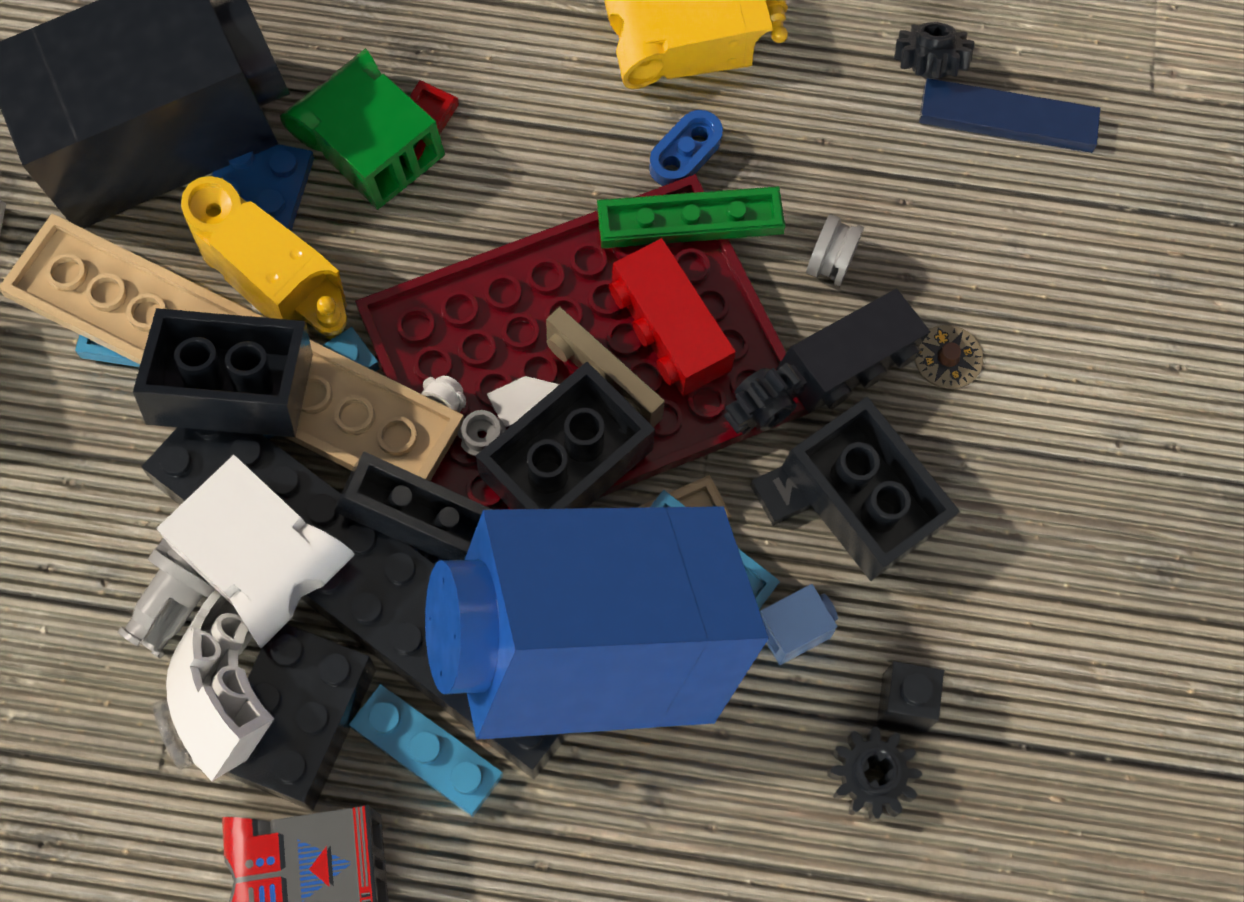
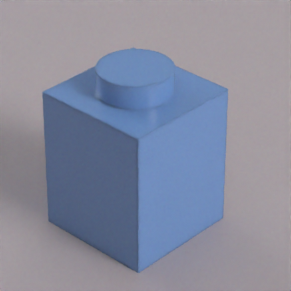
[760,584,838,666]

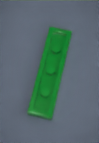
[597,186,785,249]

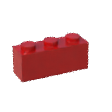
[609,238,736,396]

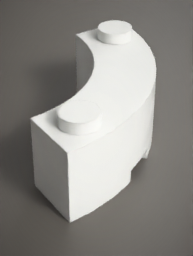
[166,590,274,781]

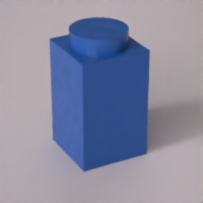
[425,506,769,740]

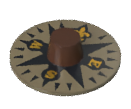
[915,325,983,389]

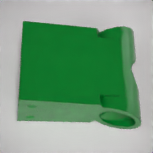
[280,48,445,210]

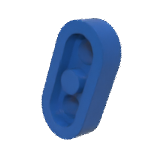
[649,110,723,186]

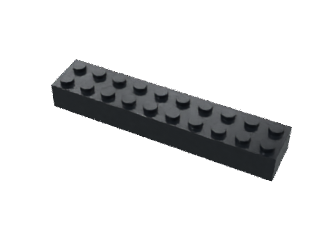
[141,427,570,779]

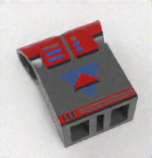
[222,805,389,902]

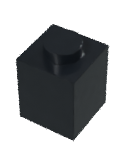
[877,661,944,732]

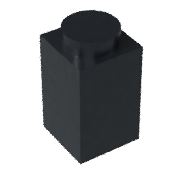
[0,0,290,229]

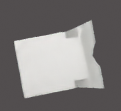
[156,455,355,648]

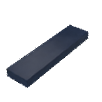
[919,78,1100,153]

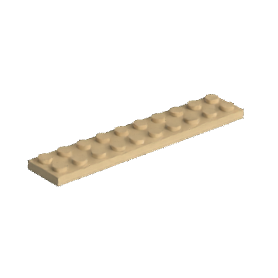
[0,214,464,481]

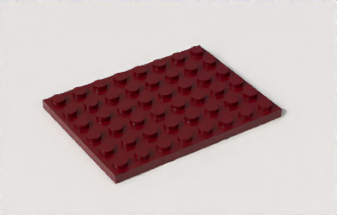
[355,174,809,510]

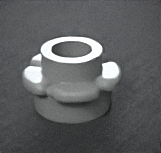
[458,410,506,456]

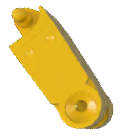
[604,0,788,89]
[181,176,347,340]

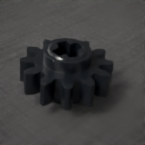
[894,22,975,79]
[724,363,807,435]
[827,726,922,822]

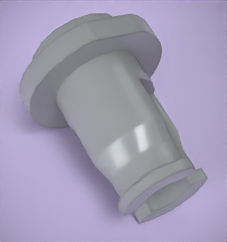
[118,538,216,658]

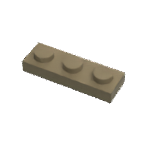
[546,307,665,427]

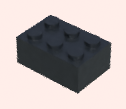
[133,308,313,438]
[476,362,655,509]
[781,396,960,581]
[223,624,376,811]

